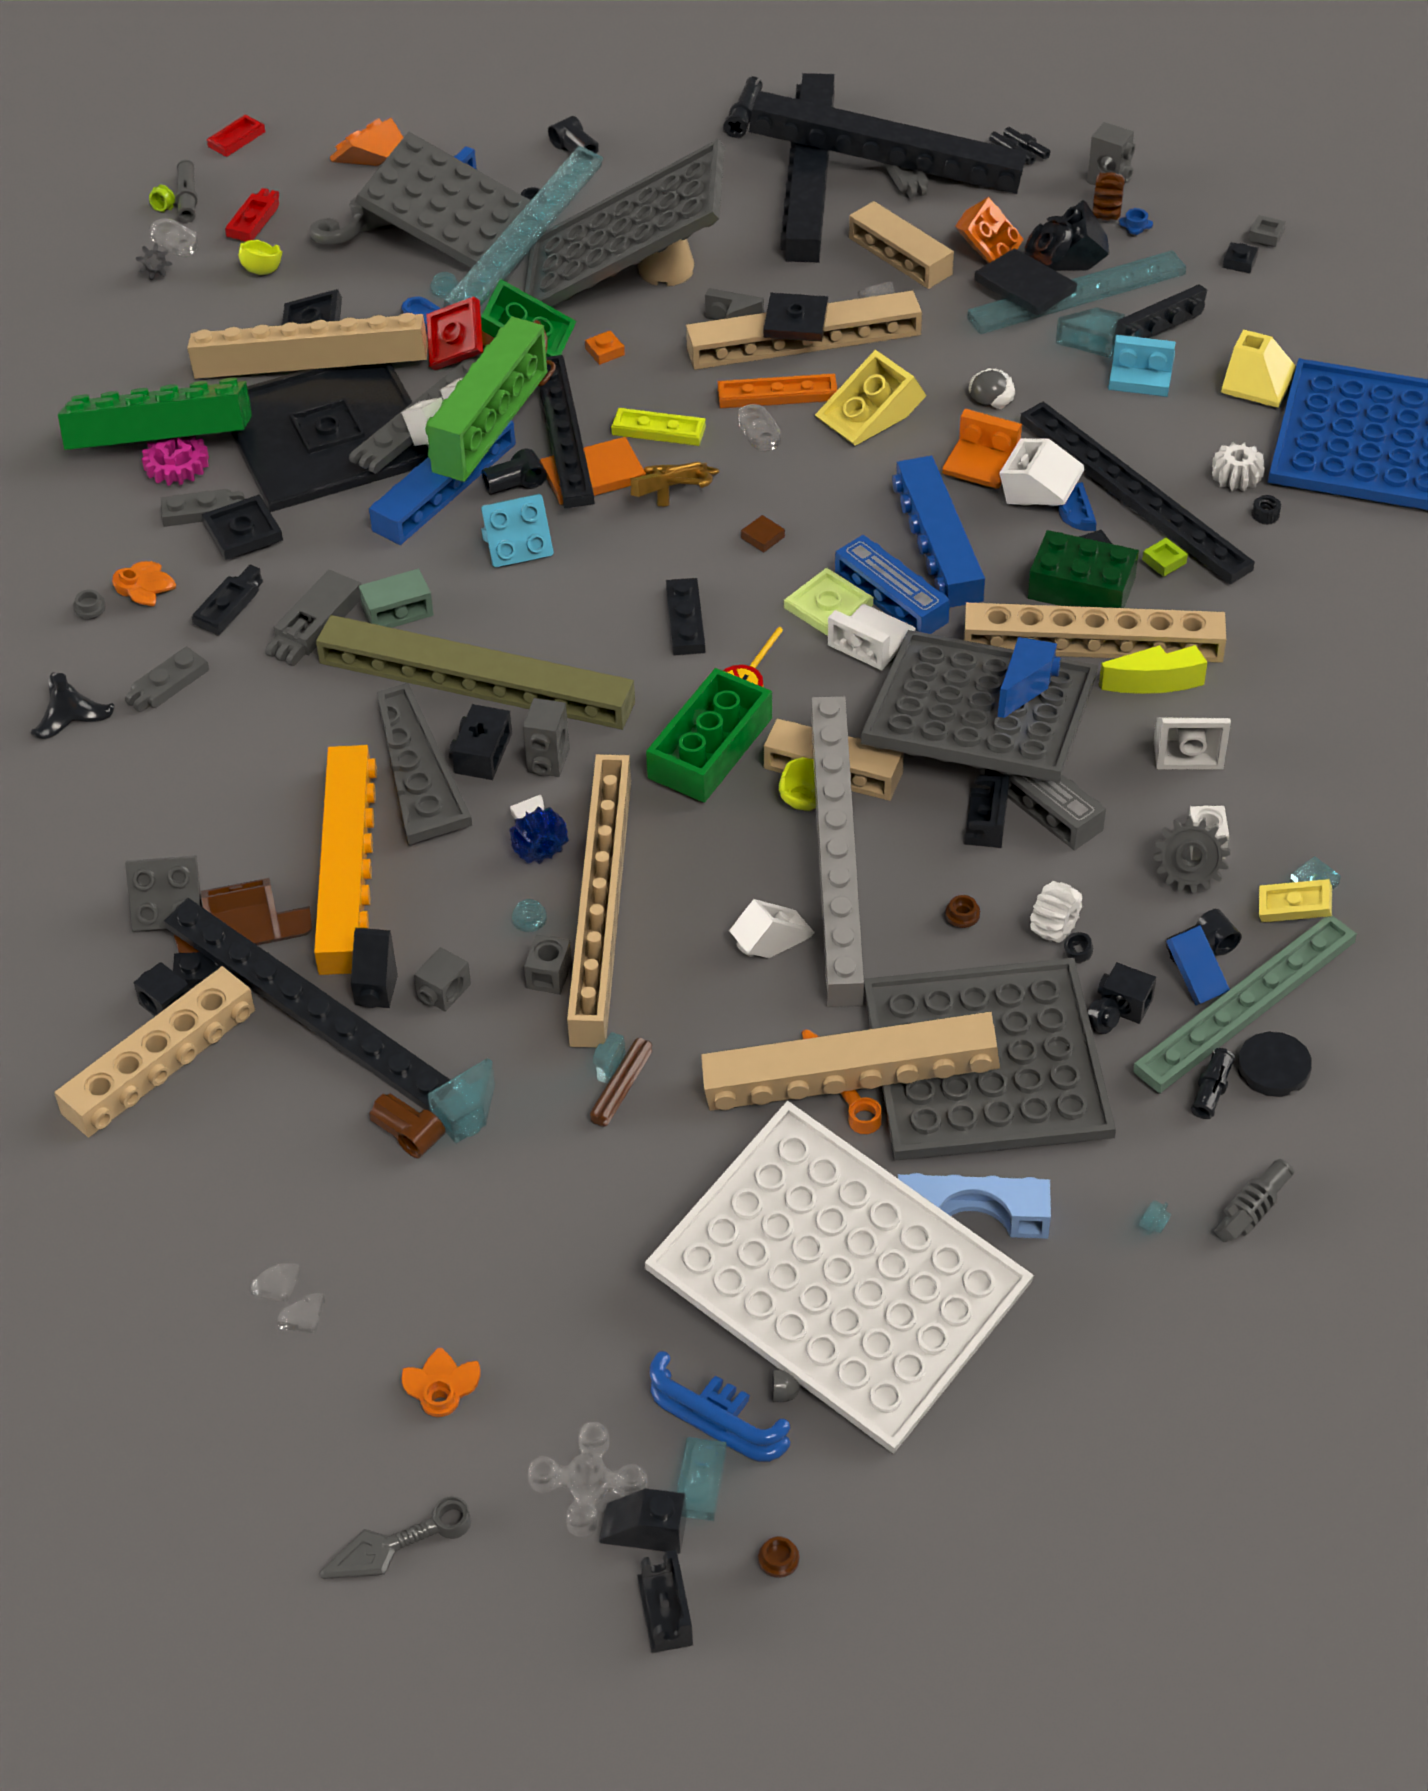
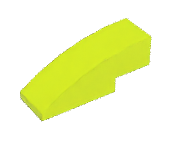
[1099,645,1208,694]

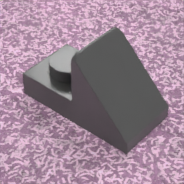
[705,288,764,320]

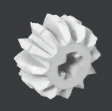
[1212,442,1265,492]
[1030,881,1082,943]

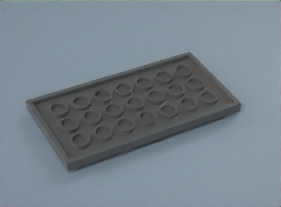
[525,139,725,307]

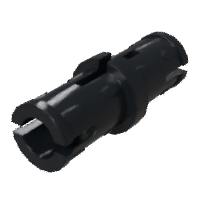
[1191,1048,1235,1119]

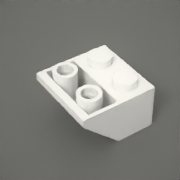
[999,439,1084,506]

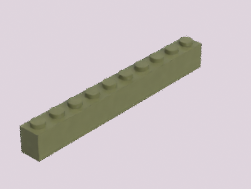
[316,615,635,730]

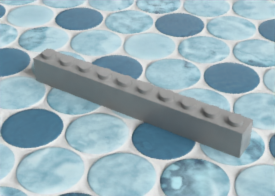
[811,696,864,1007]

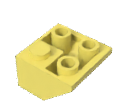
[1221,329,1296,408]

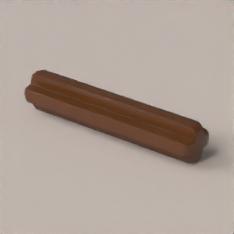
[590,1037,652,1127]

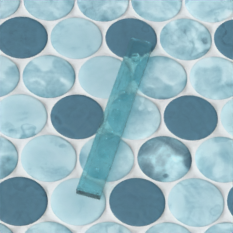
[967,250,1186,334]

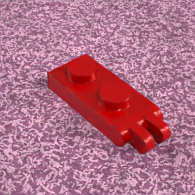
[225,188,279,241]

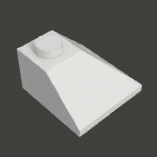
[1153,717,1231,769]

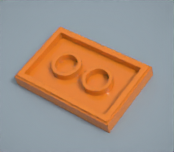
[540,437,646,505]

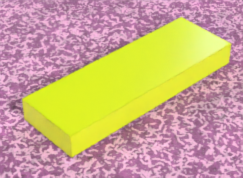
[611,408,706,446]

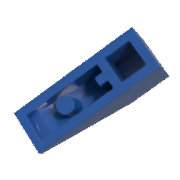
[997,637,1061,718]

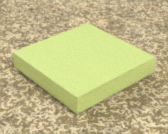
[784,568,874,636]

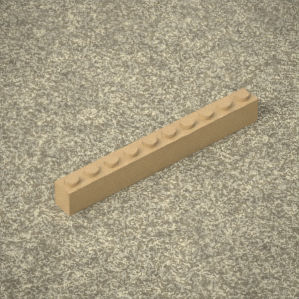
[567,754,631,1048]

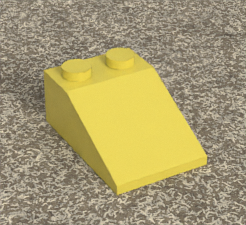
[815,349,927,446]

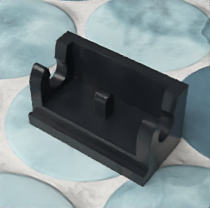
[964,775,1010,848]
[637,1550,693,1653]

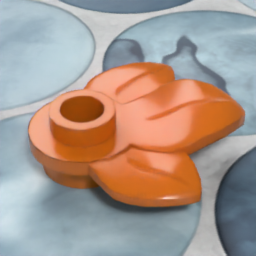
[112,561,176,606]
[402,1347,481,1417]

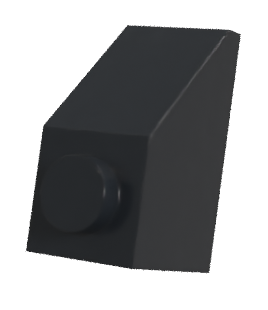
[351,927,398,1008]
[600,1488,687,1554]

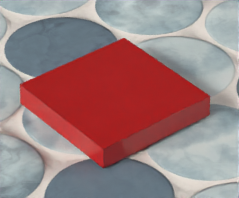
[426,296,483,370]

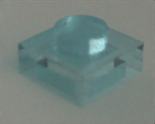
[1290,856,1341,890]
[593,1032,626,1084]

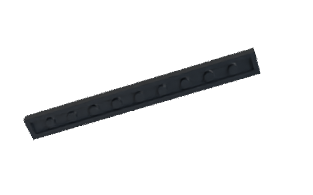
[1020,401,1255,584]
[164,898,455,1113]

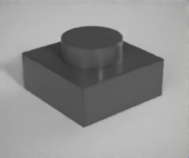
[1249,215,1286,247]

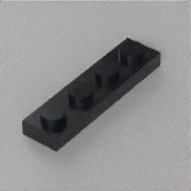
[1113,284,1208,345]

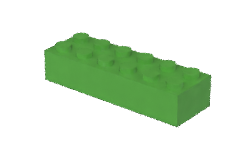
[425,317,547,482]

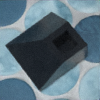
[1051,200,1110,271]

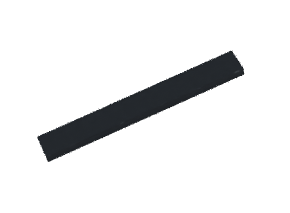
[539,355,595,509]

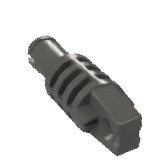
[1214,1159,1294,1242]

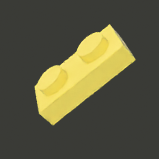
[1259,879,1332,922]

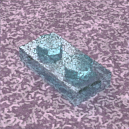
[677,1437,727,1521]

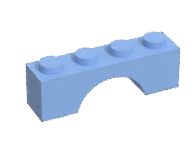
[898,1173,1051,1239]

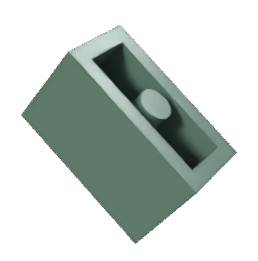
[359,569,434,628]

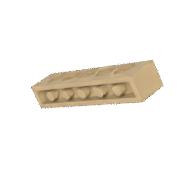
[54,966,255,1138]

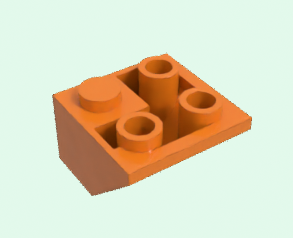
[329,117,404,166]
[955,197,1024,263]

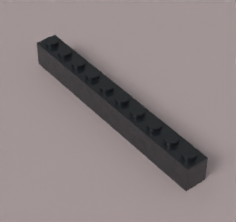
[780,73,835,263]
[749,90,1027,194]

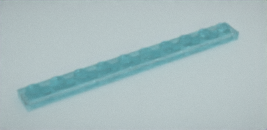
[443,145,603,308]

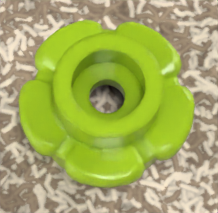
[149,185,175,212]

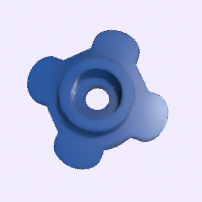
[1119,208,1153,235]

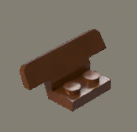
[174,878,312,953]

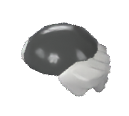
[969,368,1015,410]

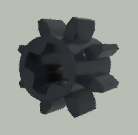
[136,243,172,279]

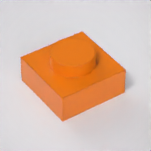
[585,330,625,365]

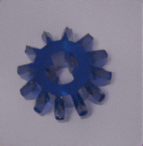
[509,806,569,864]

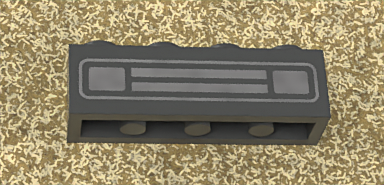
[980,768,1106,851]

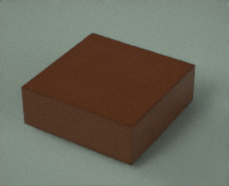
[741,515,785,553]

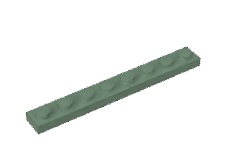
[1133,915,1357,1094]

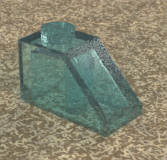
[1056,307,1125,358]
[428,1058,495,1143]

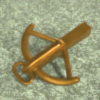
[631,461,719,506]

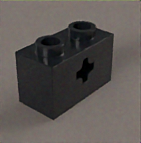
[449,704,512,780]

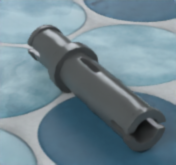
[175,160,198,222]

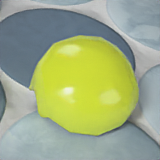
[239,240,283,275]
[779,757,816,811]

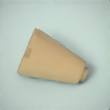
[638,239,694,286]

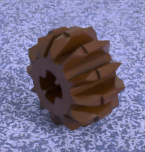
[1093,172,1125,221]

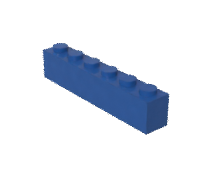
[369,420,516,546]
[892,455,985,608]

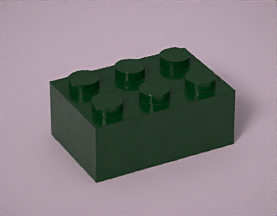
[1028,530,1139,608]

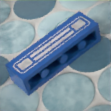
[835,534,950,634]

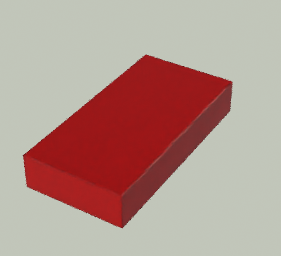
[207,114,265,157]

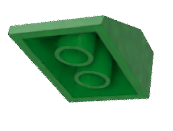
[481,279,577,357]

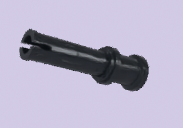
[724,76,763,138]

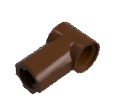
[369,1093,446,1159]

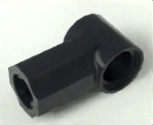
[548,116,599,163]
[481,448,547,495]
[1166,908,1242,966]

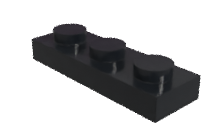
[666,578,705,656]

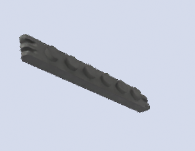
[349,353,483,474]

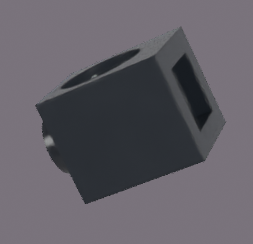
[133,962,190,1016]
[1097,962,1156,1024]

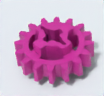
[142,435,209,486]

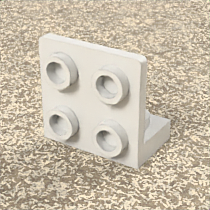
[828,604,916,670]

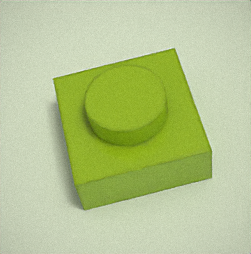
[1142,537,1188,577]

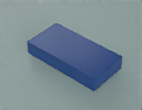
[1166,925,1230,1005]

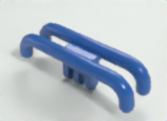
[650,1351,790,1462]

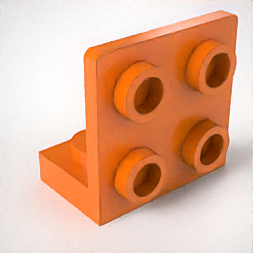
[942,409,1022,489]

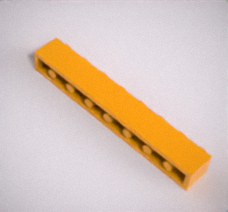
[314,745,377,975]

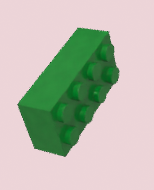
[646,668,772,803]

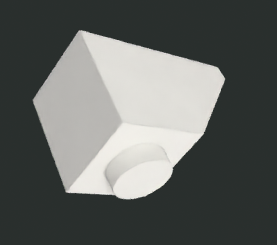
[729,899,814,958]

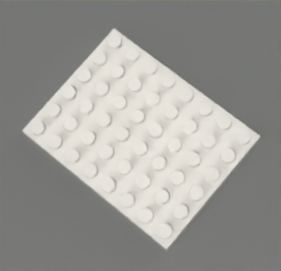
[645,1101,1034,1454]

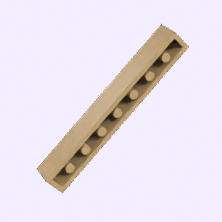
[686,290,922,370]
[187,313,428,379]
[701,1012,1000,1111]

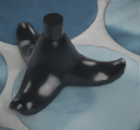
[31,672,115,739]

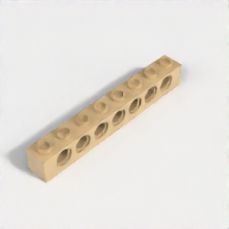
[964,603,1226,662]

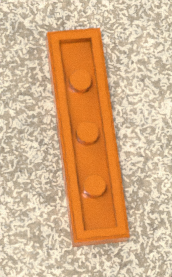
[717,374,837,408]

